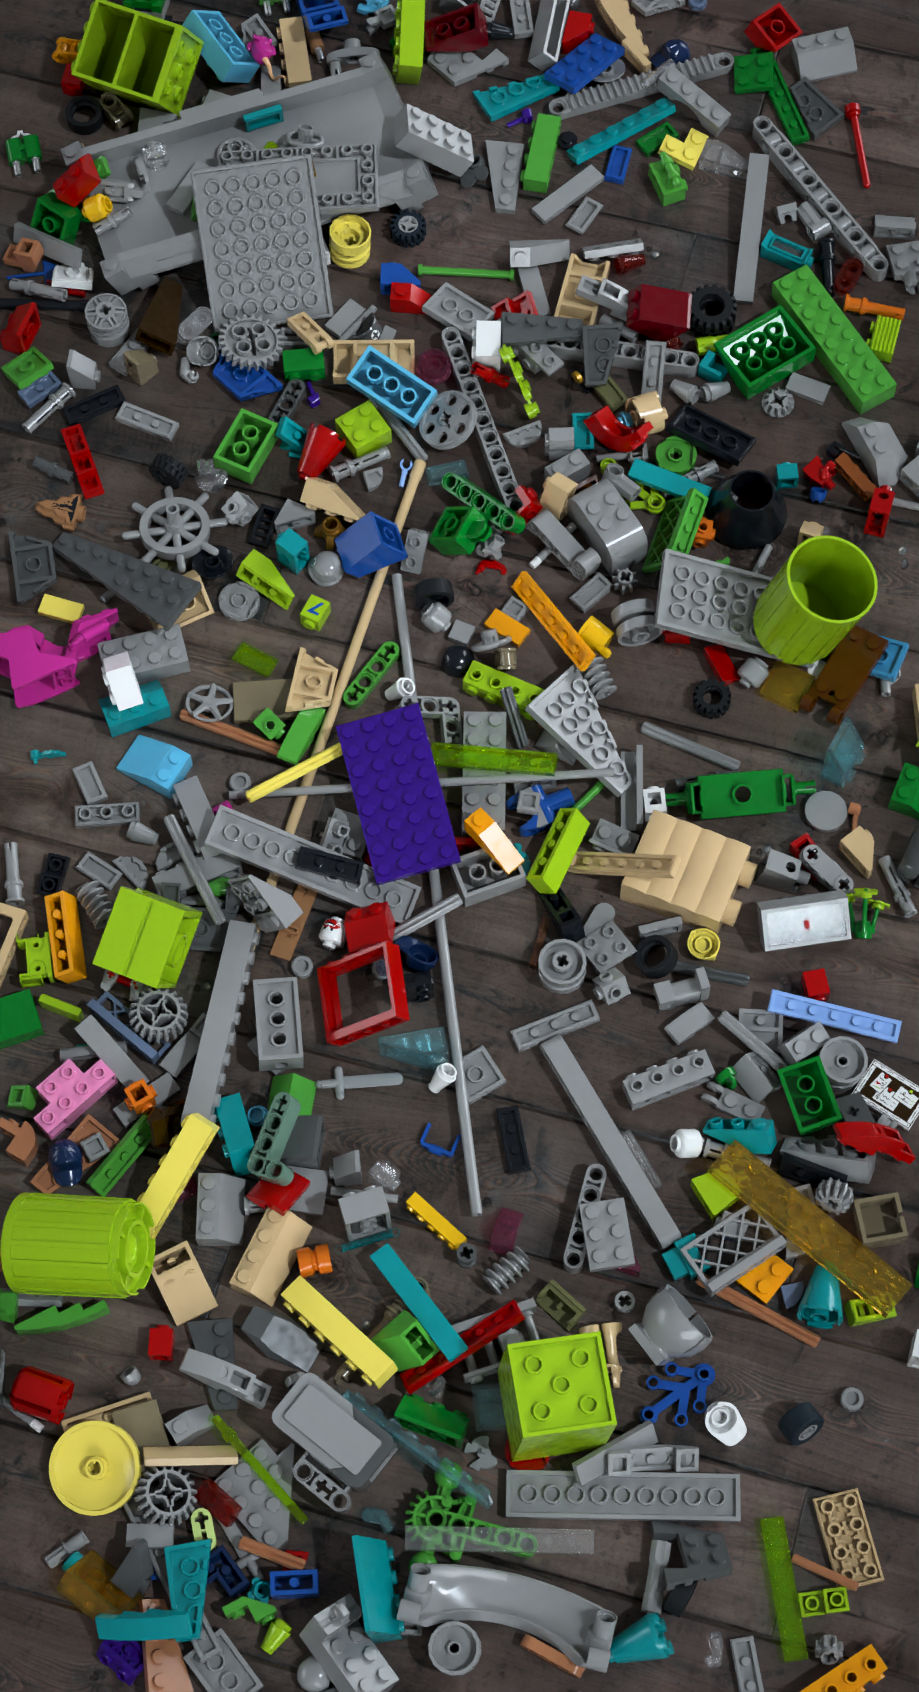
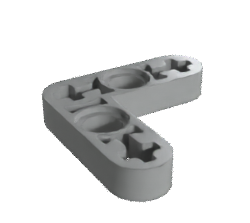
[398,695,463,758]

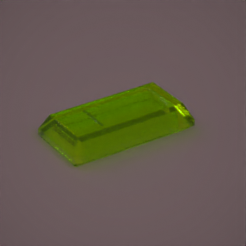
[232,642,279,677]

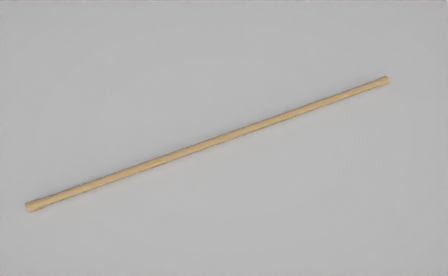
[252,459,426,952]

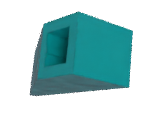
[703,1117,777,1154]

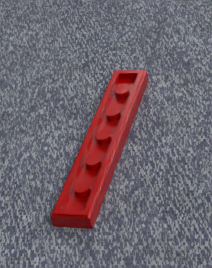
[399,1300,525,1394]

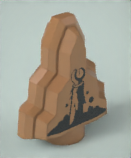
[35,494,86,532]

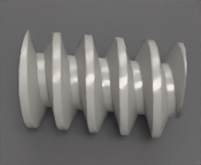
[580,653,617,700]
[75,880,113,929]
[482,1246,532,1296]

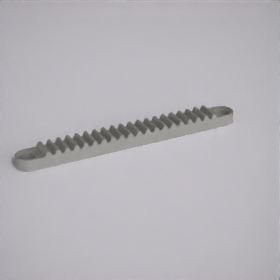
[548,52,734,120]

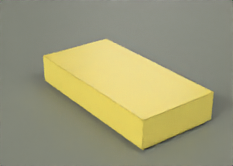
[38,594,85,624]

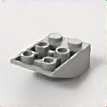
[228,874,304,933]

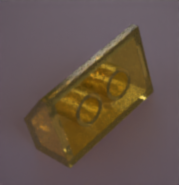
[56,1550,146,1623]

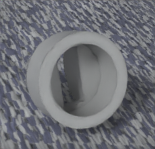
[120,1366,141,1386]

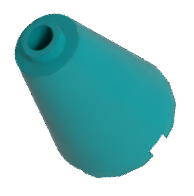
[797,1262,843,1329]

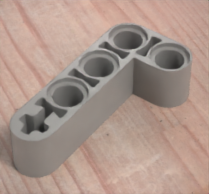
[528,508,601,582]

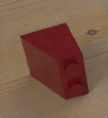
[626,284,692,342]

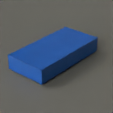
[604,145,632,185]

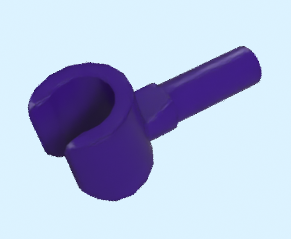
[507,108,533,128]
[306,381,321,408]

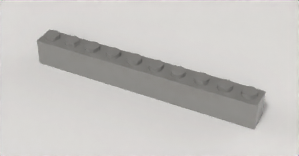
[180,920,260,1128]

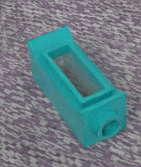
[760,229,814,271]

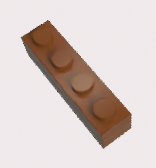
[833,452,877,502]

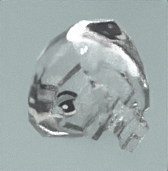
[194,459,228,494]

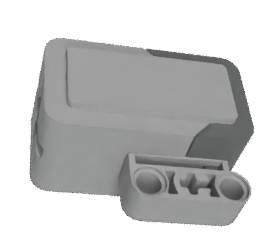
[272,1373,399,1514]

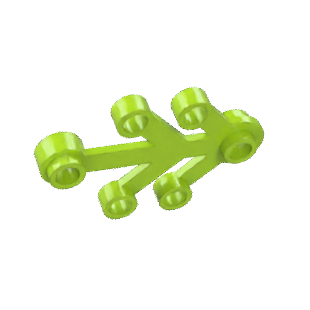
[498,344,541,419]
[600,458,666,514]

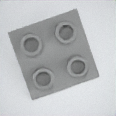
[577,920,637,975]

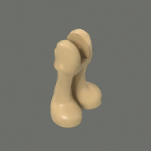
[579,1322,622,1388]

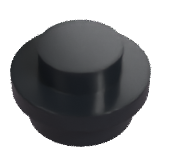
[558,131,578,151]

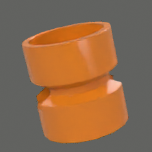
[296,1243,333,1278]

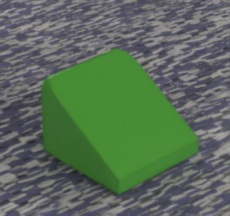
[7,1085,38,1111]

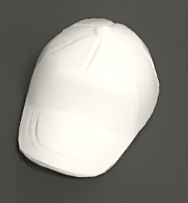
[704,1401,747,1446]

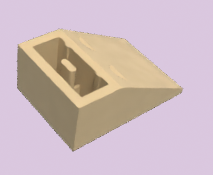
[300,477,366,523]
[151,1240,218,1327]

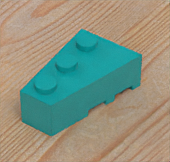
[214,1093,261,1177]

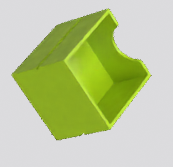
[92,886,203,989]

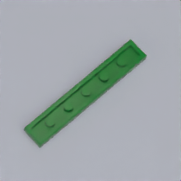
[750,48,810,146]

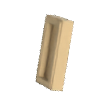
[621,38,651,74]

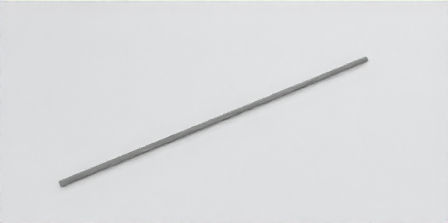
[391,573,483,1217]

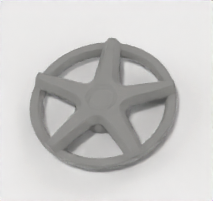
[186,683,233,722]

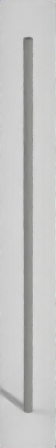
[229,768,615,800]

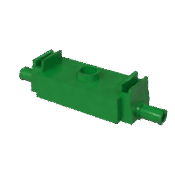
[665,768,816,819]

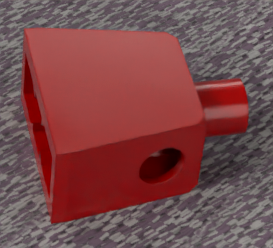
[864,485,895,538]

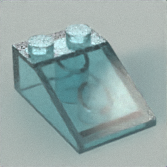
[821,717,866,788]
[378,1027,449,1070]

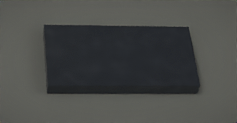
[666,403,757,467]

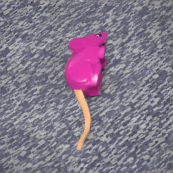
[246,34,285,81]

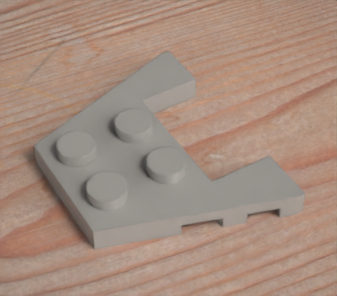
[427,49,509,87]

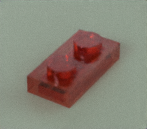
[195,1478,242,1528]

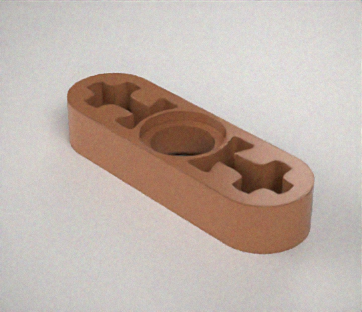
[519,1634,585,1679]

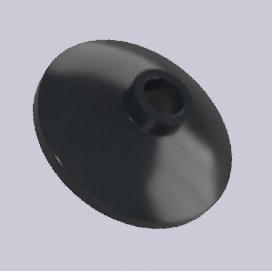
[192,545,234,579]

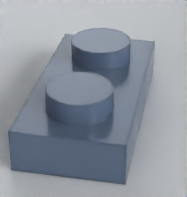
[17,371,62,409]

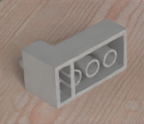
[299,1593,399,1692]

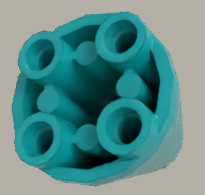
[609,1612,674,1663]

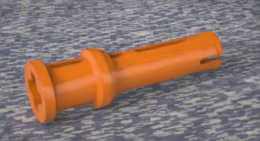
[843,294,905,321]

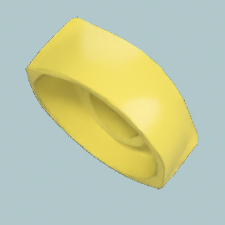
[687,928,720,962]

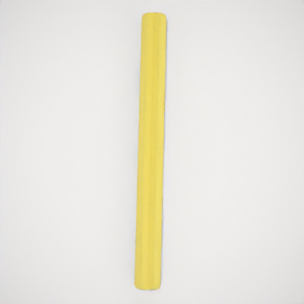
[245,742,343,803]

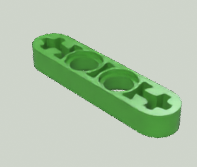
[343,641,400,709]

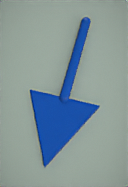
[6,261,60,285]

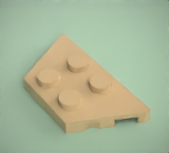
[285,647,338,712]

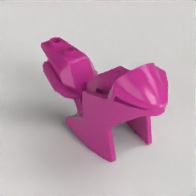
[0,608,119,708]

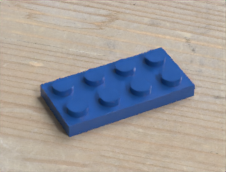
[544,33,625,94]

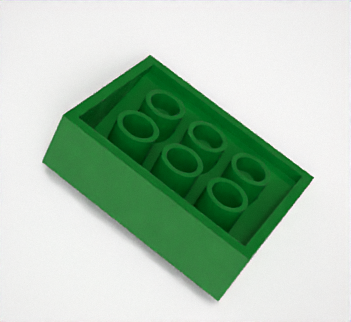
[714,304,816,400]

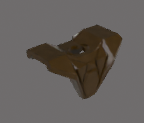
[147,1098,186,1147]

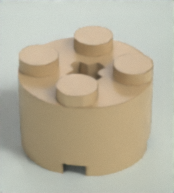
[625,391,668,435]

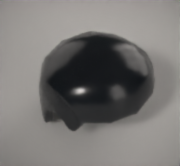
[441,644,475,678]

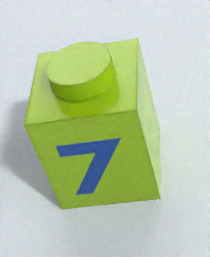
[300,594,331,632]

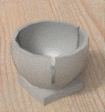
[628,1284,713,1366]

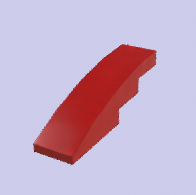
[60,423,105,500]

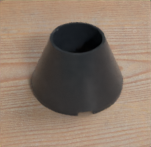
[705,470,787,550]

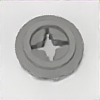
[762,387,795,418]

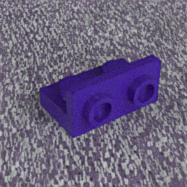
[96,1640,144,1686]

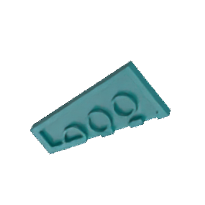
[473,74,560,122]
[164,1539,212,1643]

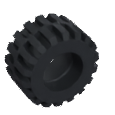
[689,284,737,337]

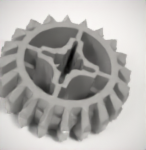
[128,987,188,1044]
[134,1466,197,1527]

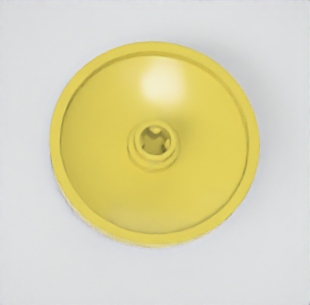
[49,1421,142,1516]

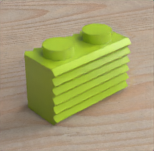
[866,315,901,363]

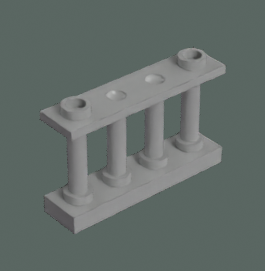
[451,1298,540,1384]

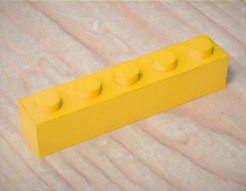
[406,1192,467,1251]

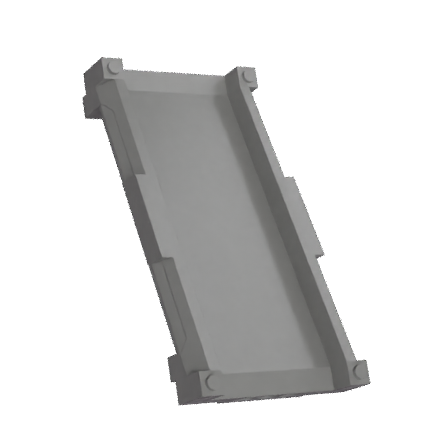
[61,51,439,295]

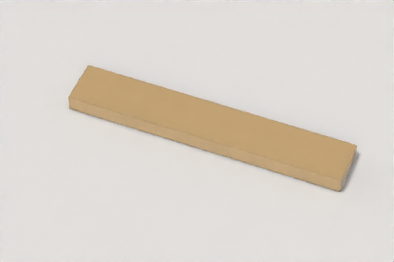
[568,851,682,879]

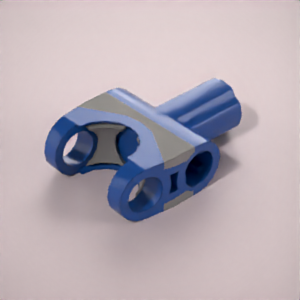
[506,785,575,837]

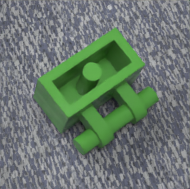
[648,152,688,206]

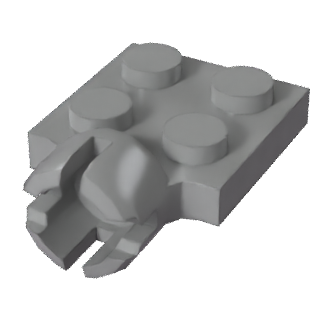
[885,241,919,295]

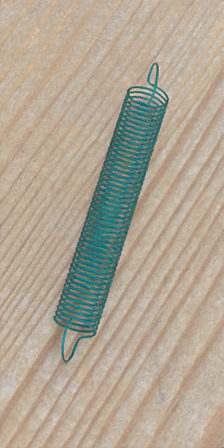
[335,1228,400,1253]

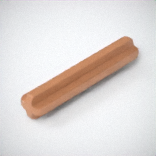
[238,1536,306,1570]

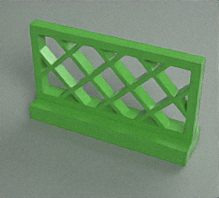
[641,488,709,573]

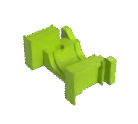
[16,932,55,989]

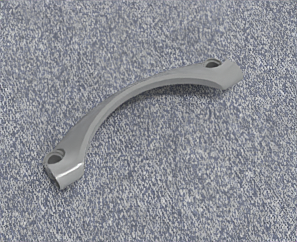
[396,1563,617,1673]

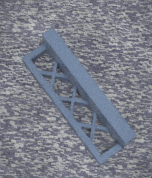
[87,992,172,1065]

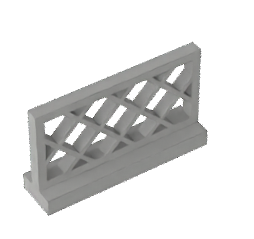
[680,1200,787,1297]

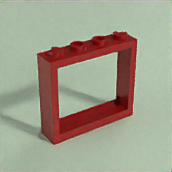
[317,941,410,1047]

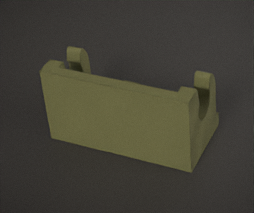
[535,1279,586,1332]

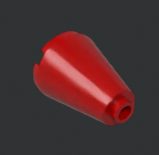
[297,423,347,482]

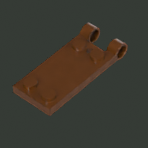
[799,625,889,726]

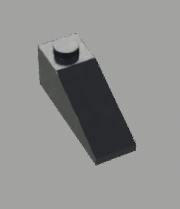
[536,887,586,942]

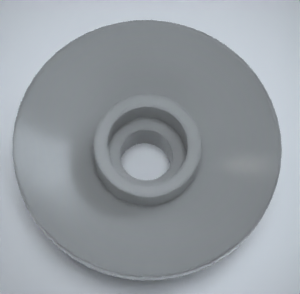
[593,59,625,82]

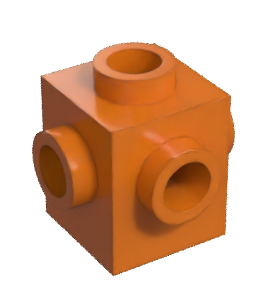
[692,517,716,548]
[124,1079,158,1116]

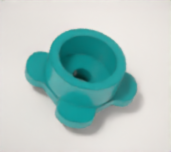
[247,1577,270,1603]

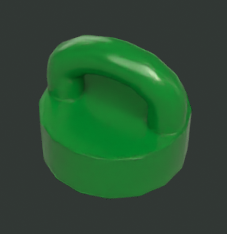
[715,1066,737,1090]

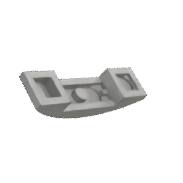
[607,1445,699,1477]

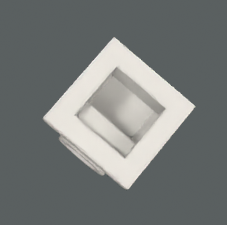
[643,786,667,821]

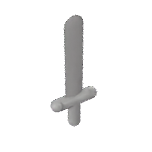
[315,1066,403,1100]
[212,1500,264,1581]

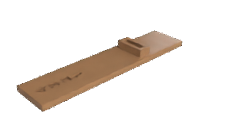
[269,884,318,962]

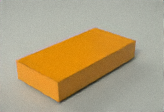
[484,608,531,648]

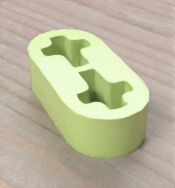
[191,1508,217,1553]

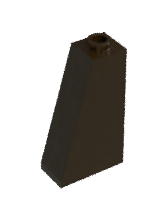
[134,276,183,356]

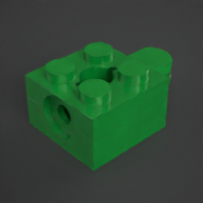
[428,506,492,555]

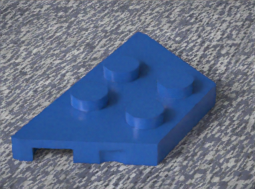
[213,354,283,402]

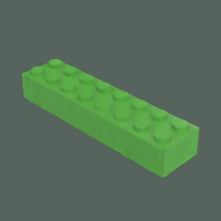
[771,264,897,415]

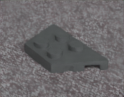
[8,531,57,606]

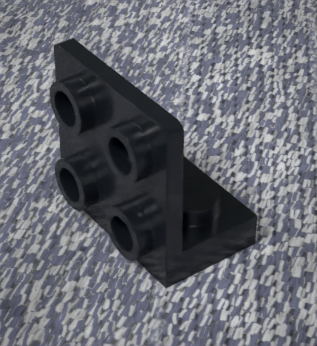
[387,970,434,1004]

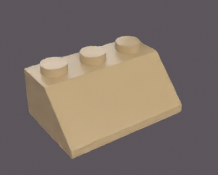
[145,570,215,630]

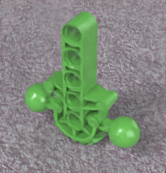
[404,1461,538,1572]

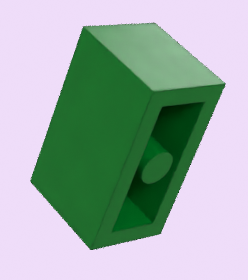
[282,348,326,382]

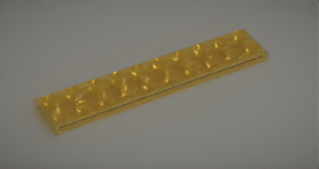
[707,1140,913,1318]

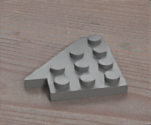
[209,1439,295,1549]

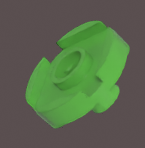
[655,436,697,475]

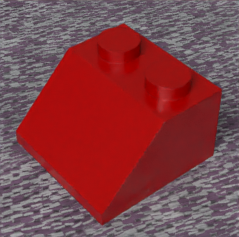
[744,2,804,53]
[52,153,101,208]
[0,302,42,355]
[344,902,396,954]

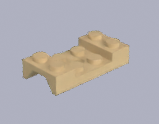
[554,253,610,325]
[333,339,415,384]

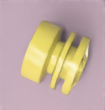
[329,214,371,269]

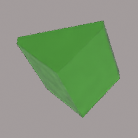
[267,1073,316,1115]

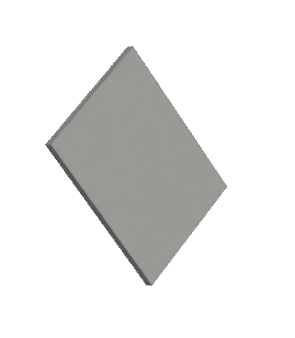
[190,153,334,333]

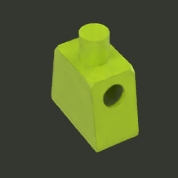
[690,1167,748,1221]

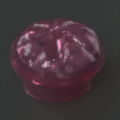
[416,348,452,385]

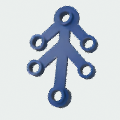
[639,1362,715,1428]

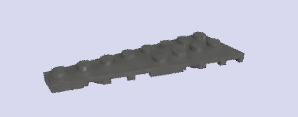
[52,531,202,631]

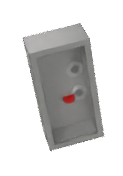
[756,890,852,952]

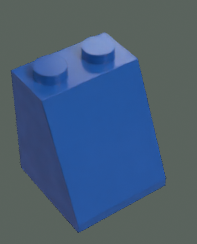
[334,511,408,578]

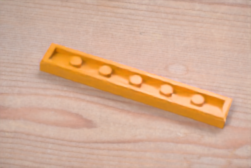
[511,571,596,671]

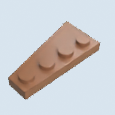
[30,1114,121,1194]
[139,1599,194,1692]

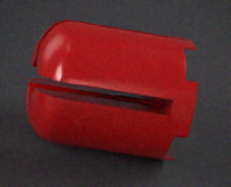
[9,1366,75,1425]

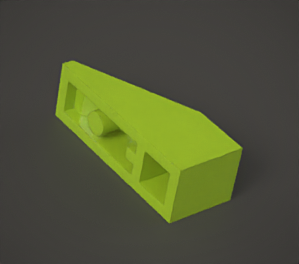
[235,549,295,610]

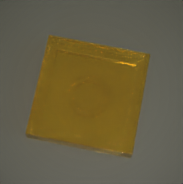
[758,660,815,714]

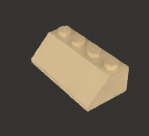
[229,1207,312,1308]

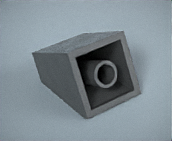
[268,1115,325,1170]

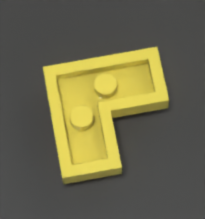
[658,128,709,171]

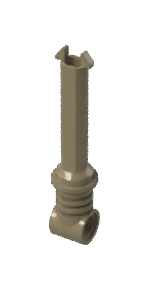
[334,1277,431,1386]

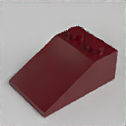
[424,2,488,52]

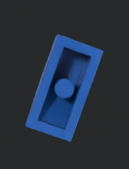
[380,262,421,295]

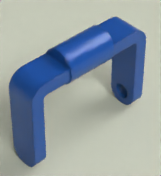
[420,1122,461,1158]

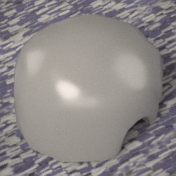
[186,336,219,367]
[297,1655,331,1692]

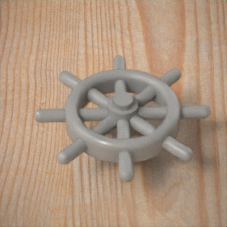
[122,486,228,573]

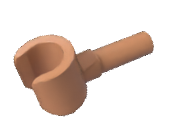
[847,802,861,832]

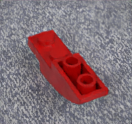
[833,1121,916,1164]

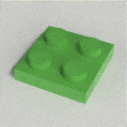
[1,346,54,390]

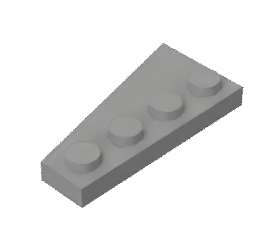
[485,140,524,215]

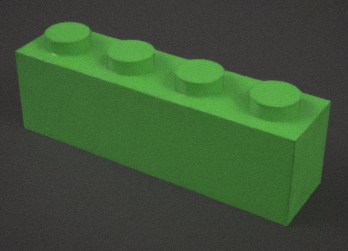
[520,113,561,194]

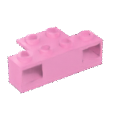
[33,1059,118,1141]

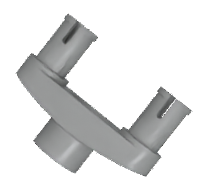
[326,38,381,76]

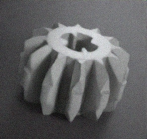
[815,1177,854,1215]

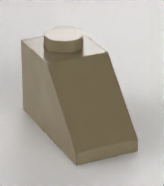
[123,349,159,387]

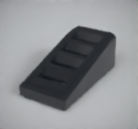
[248,503,281,549]

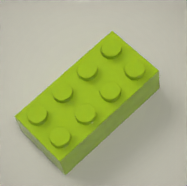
[392,0,425,85]

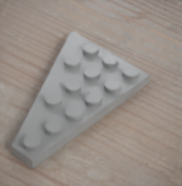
[525,664,633,797]

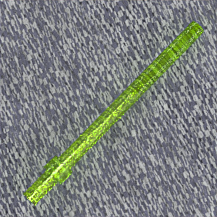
[211,1414,309,1525]

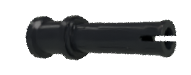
[818,237,836,298]

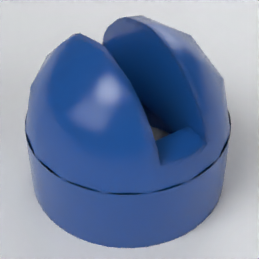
[809,486,827,504]

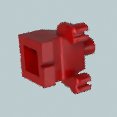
[802,456,837,491]

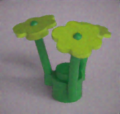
[846,888,890,939]

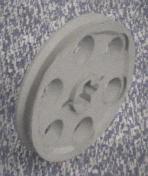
[419,390,477,450]

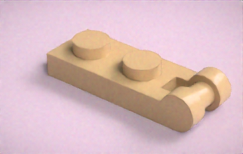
[287,311,334,355]

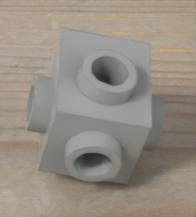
[221,491,259,527]
[592,967,631,1005]

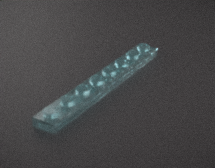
[343,1389,494,1510]

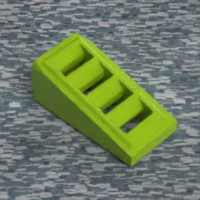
[844,1294,897,1327]

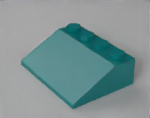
[352,1535,405,1644]

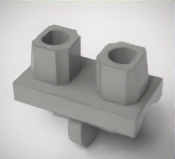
[475,522,505,560]
[319,817,350,854]

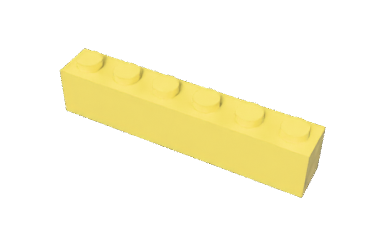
[136,1113,220,1239]
[280,1275,398,1389]

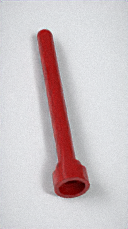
[844,102,871,189]

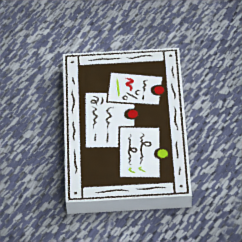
[852,1059,919,1132]

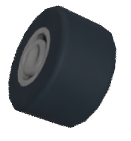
[778,1402,824,1446]

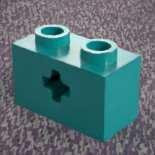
[275,528,310,575]

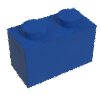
[270,1569,320,1600]

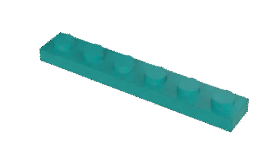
[566,97,677,165]

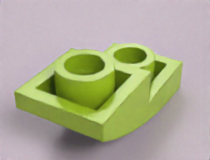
[797,1587,850,1618]

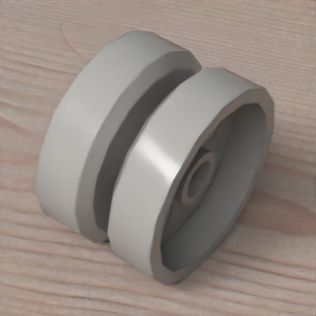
[611,598,663,647]
[538,939,587,994]
[817,1036,868,1092]
[428,1621,482,1676]

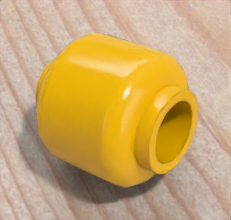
[82,193,113,223]

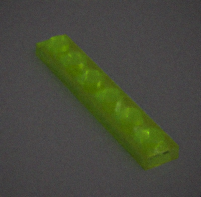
[431,742,559,777]
[760,1516,809,1663]

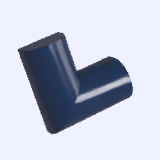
[207,1544,250,1598]

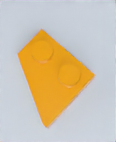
[735,1255,794,1306]

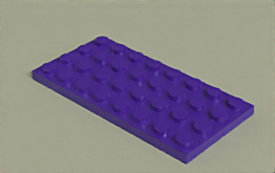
[336,703,461,886]

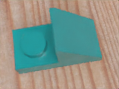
[275,416,307,453]

